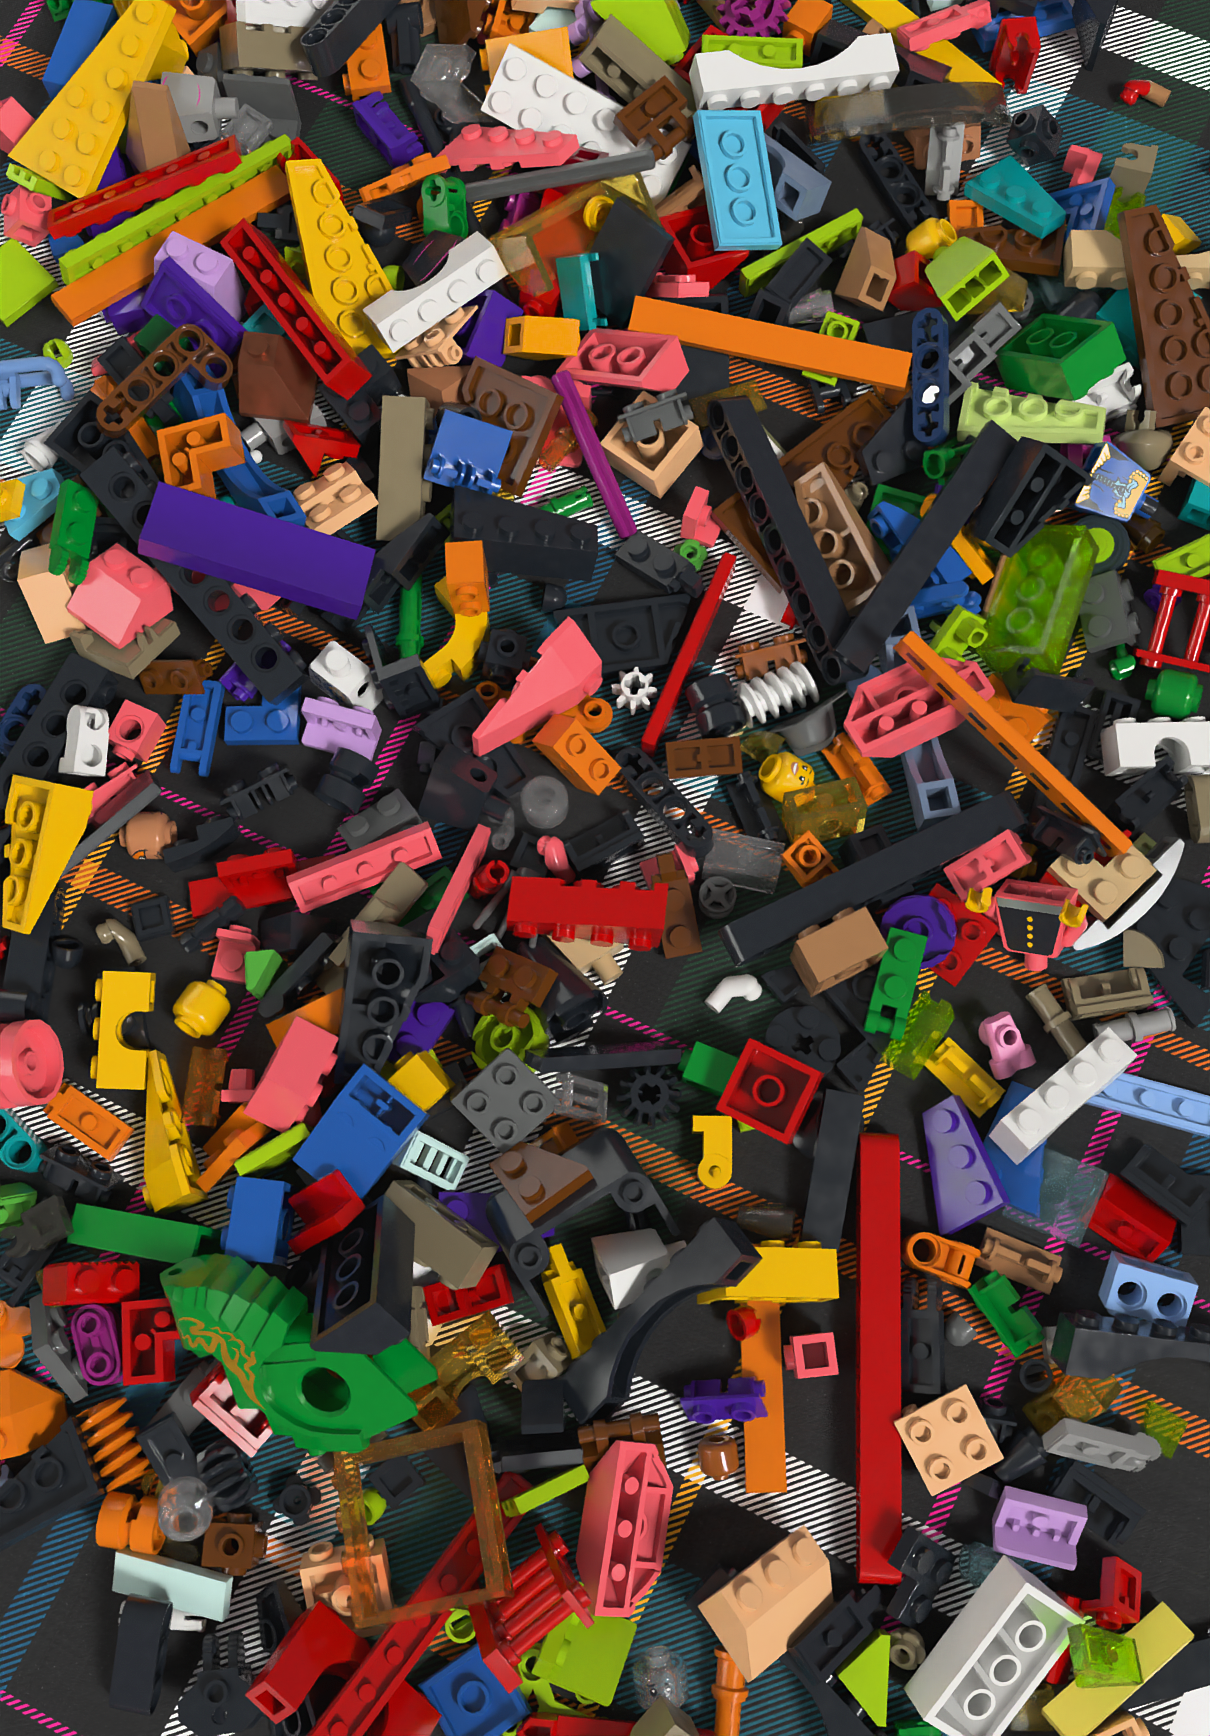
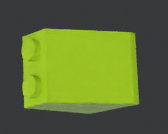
[590,0,691,66]

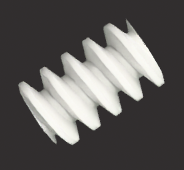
[737,661,819,729]

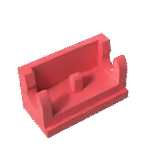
[943,829,1032,902]

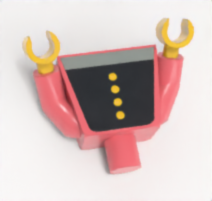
[965,879,1089,971]

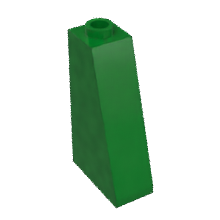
[67,1203,225,1264]

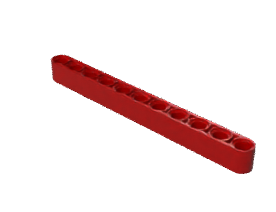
[856,1132,902,1585]

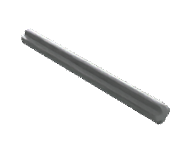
[464,149,656,203]

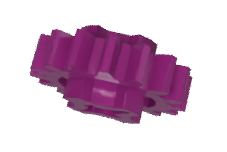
[717,0,791,37]

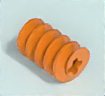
[76,1396,150,1493]

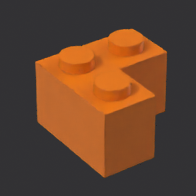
[157,412,246,499]

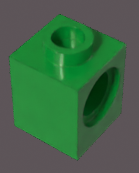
[678,1041,739,1098]

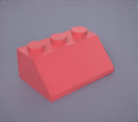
[556,328,689,393]

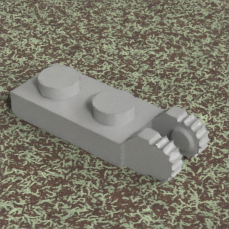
[1042,1418,1162,1472]

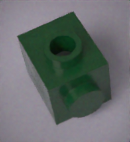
[134,314,195,376]

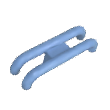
[0,356,75,410]

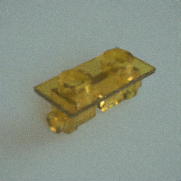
[689,379,767,430]

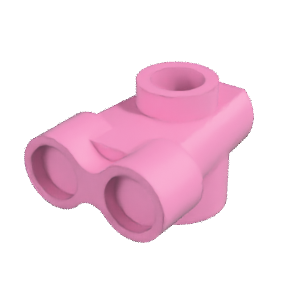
[979,1012,1036,1080]

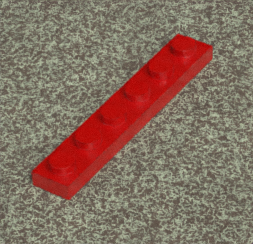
[47,134,242,240]

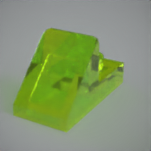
[1067,1623,1144,1688]

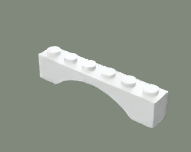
[689,33,900,110]

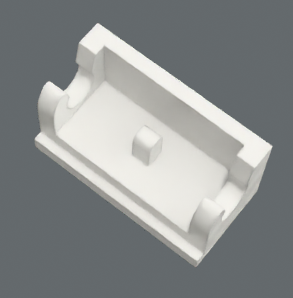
[1063,362,1142,423]

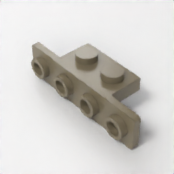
[315,862,428,995]

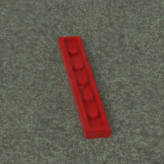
[641,552,737,757]

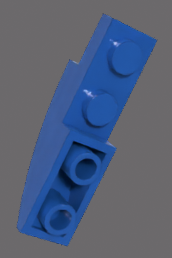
[867,501,981,617]

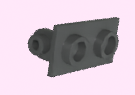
[617,389,694,443]

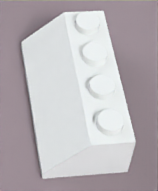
[903,1555,1086,1736]

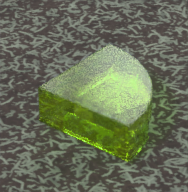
[1144,1401,1189,1459]

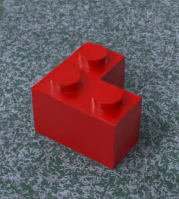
[121,1298,180,1386]

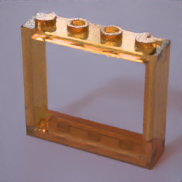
[331,1419,514,1630]

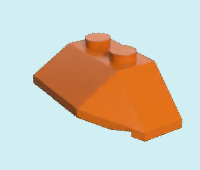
[0,1368,69,1460]

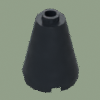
[516,938,609,1043]

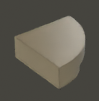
[1123,928,1165,968]

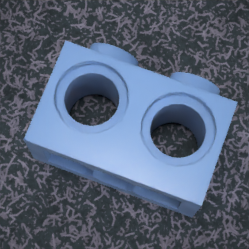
[1098,1251,1199,1327]

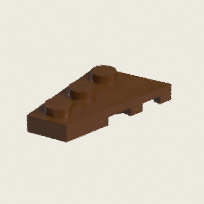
[958,219,1066,276]

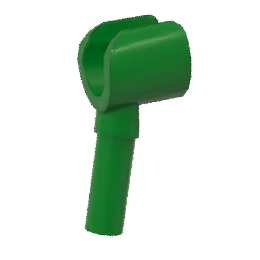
[1109,643,1136,681]

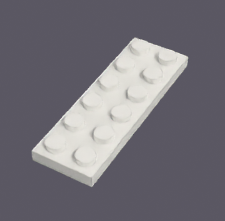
[481,43,692,206]

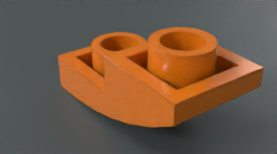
[780,830,839,888]

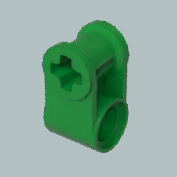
[421,174,468,239]

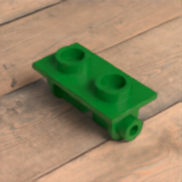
[968,1269,1045,1358]

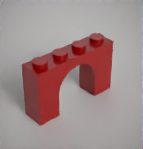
[245,1600,442,1736]

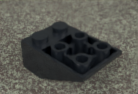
[658,296,729,412]

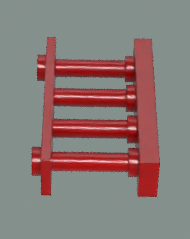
[1132,569,1210,673]
[465,1523,594,1694]

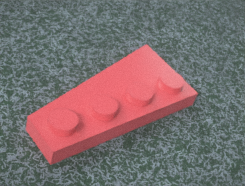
[436,124,580,173]

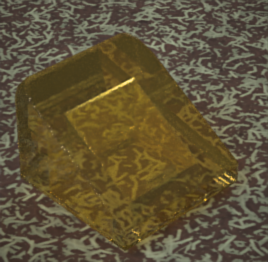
[1009,1684,1055,1731]

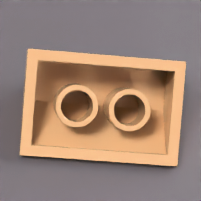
[698,1525,833,1683]

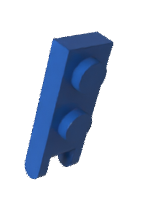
[910,581,981,619]
[170,680,225,777]

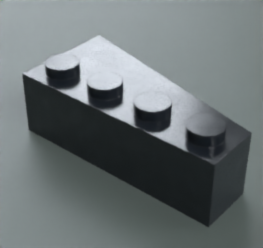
[449,485,599,581]

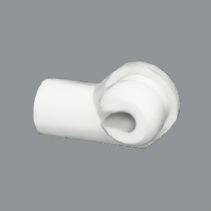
[704,974,762,1014]

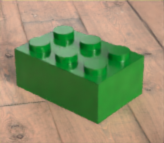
[995,313,1127,401]

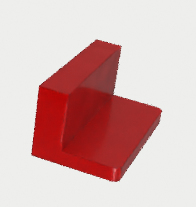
[287,1169,366,1255]
[1081,1173,1177,1263]

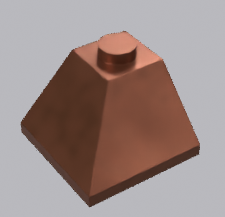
[238,331,319,424]

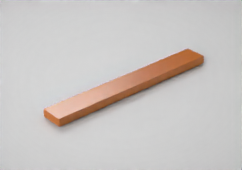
[51,165,291,327]
[628,295,913,391]

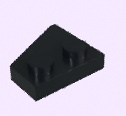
[856,397,928,487]

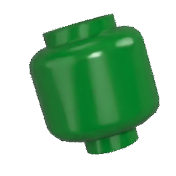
[1145,669,1204,720]

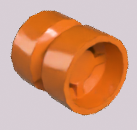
[96,1491,171,1555]

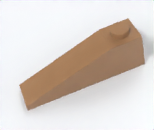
[794,462,890,617]

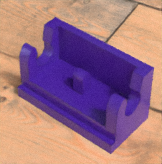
[352,91,424,169]

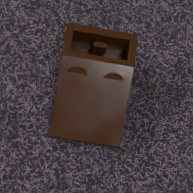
[434,0,492,62]

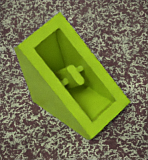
[834,1628,890,1727]

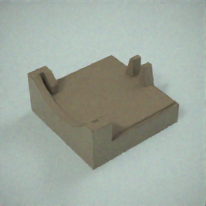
[69,617,180,679]

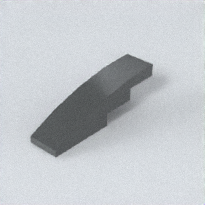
[895,299,1022,422]

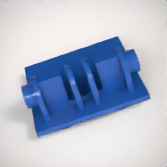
[423,409,513,495]

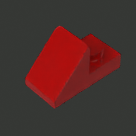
[283,420,360,477]

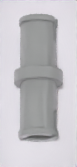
[1092,1007,1176,1043]

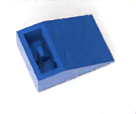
[292,1064,430,1200]

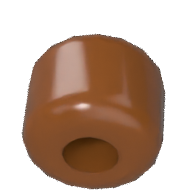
[697,1435,739,1481]

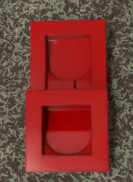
[422,1264,514,1326]

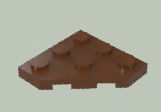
[462,356,564,498]

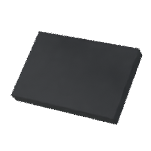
[589,196,675,329]

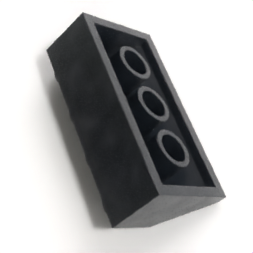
[310,1194,415,1355]

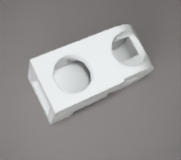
[58,705,109,776]

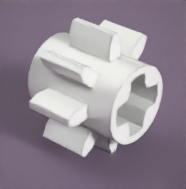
[612,667,657,715]

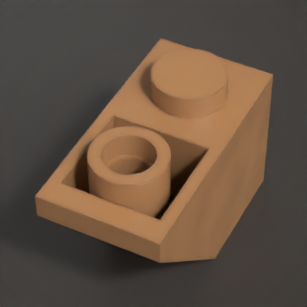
[834,227,897,311]

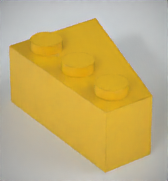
[697,1240,839,1304]

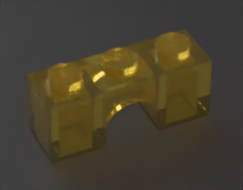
[407,1310,525,1438]

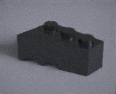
[963,436,1095,558]

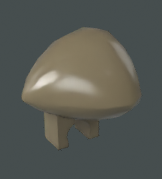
[1112,410,1173,471]

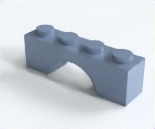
[696,133,832,221]

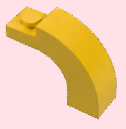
[423,576,490,689]

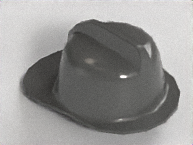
[770,689,848,757]

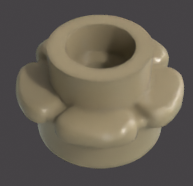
[889,1627,926,1670]

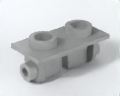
[924,124,965,201]

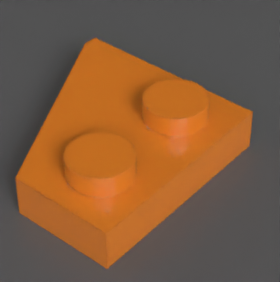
[359,152,451,202]

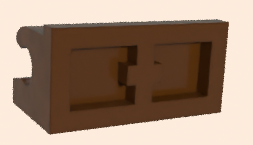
[664,736,743,780]

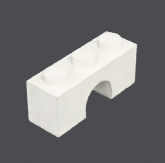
[1100,716,1210,776]

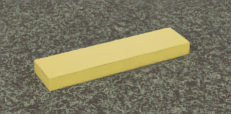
[1041,1601,1194,1736]

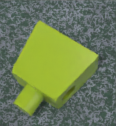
[925,236,1010,322]

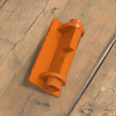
[821,732,893,811]

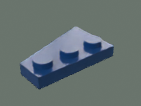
[983,1081,1047,1219]

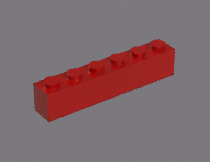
[219,218,373,400]

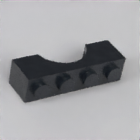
[809,19,952,114]

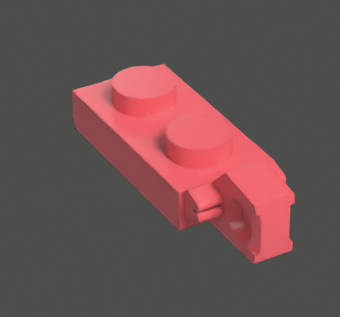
[896,0,992,52]
[644,272,709,298]

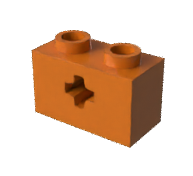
[445,540,490,617]
[532,714,621,796]

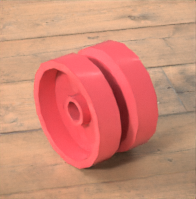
[0,1019,64,1109]

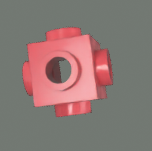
[1,184,52,247]

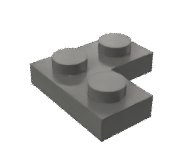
[29,1292,88,1403]

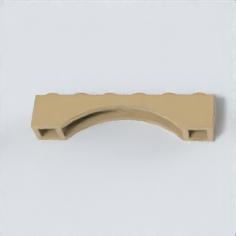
[1063,230,1210,290]

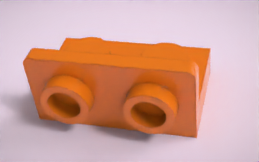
[196,1102,273,1193]

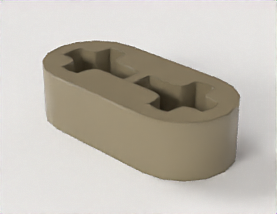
[1184,774,1210,844]

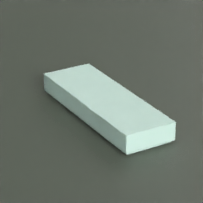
[112,1546,233,1622]

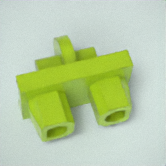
[928,604,988,662]

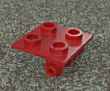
[928,882,1000,987]

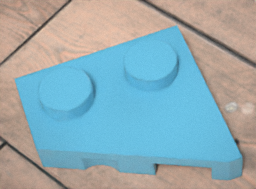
[4,468,64,541]

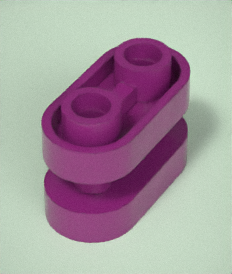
[71,1304,123,1386]

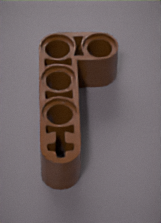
[96,324,233,438]

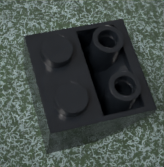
[402,907,481,1002]

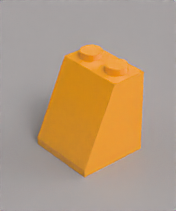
[479,27,574,96]

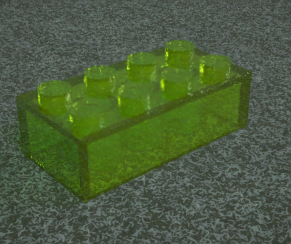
[976,525,1100,675]

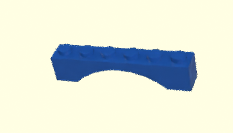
[172,365,307,527]

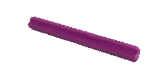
[551,370,637,539]

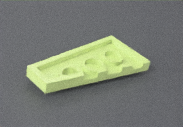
[957,382,1106,444]

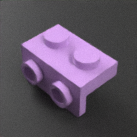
[301,697,382,761]
[992,1486,1088,1571]

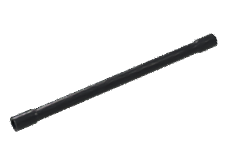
[398,75,526,359]

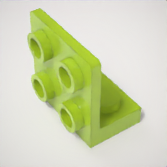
[531,1581,637,1707]

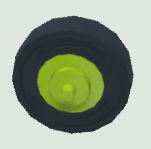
[1064,514,1131,579]

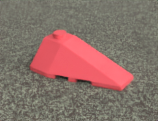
[472,616,603,757]

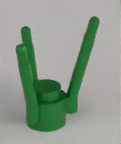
[923,436,973,485]

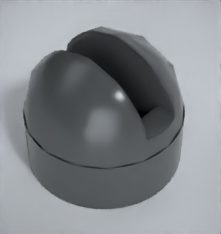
[944,1311,978,1346]

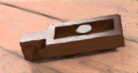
[650,852,703,959]

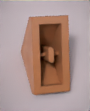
[407,365,471,416]

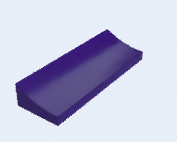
[138,481,376,620]

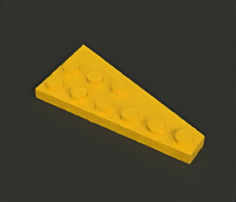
[8,0,176,198]
[285,159,404,359]

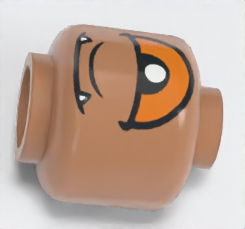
[119,812,177,859]

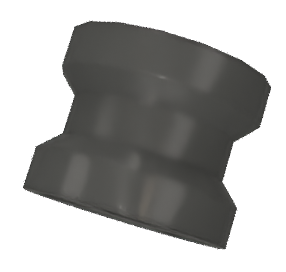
[698,876,737,919]

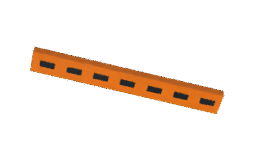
[893,631,1133,857]

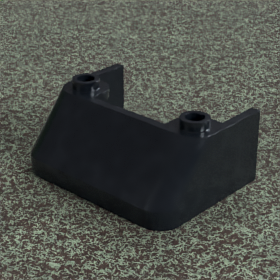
[485,1128,681,1318]

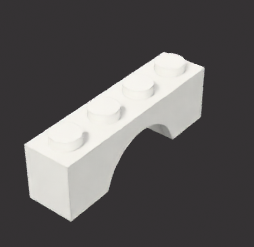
[363,231,508,353]
[989,1027,1138,1165]

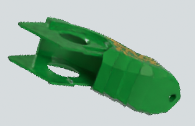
[160,1253,438,1456]

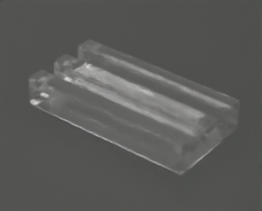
[554,1073,608,1123]

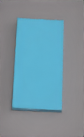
[693,110,782,251]

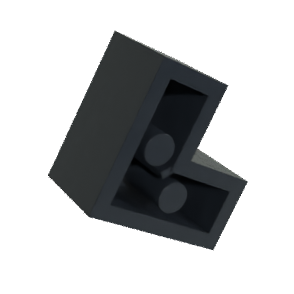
[317,344,402,454]

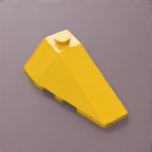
[142,1049,209,1215]

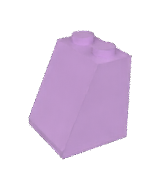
[154,231,247,322]

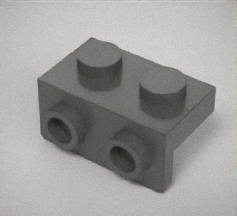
[1073,570,1142,653]
[337,789,423,851]

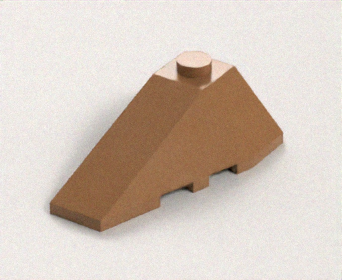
[126,80,191,203]

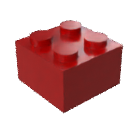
[716,1038,825,1144]

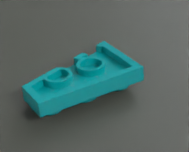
[964,155,1066,239]

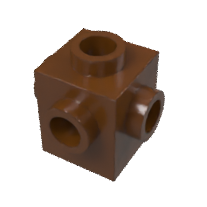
[201,1512,268,1576]

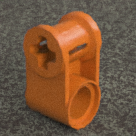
[900,1232,981,1290]

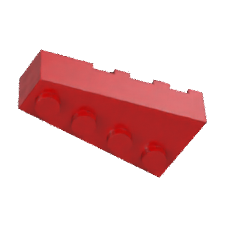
[506,876,669,951]

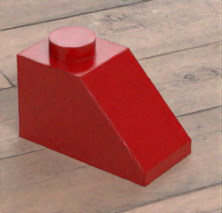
[887,250,944,311]

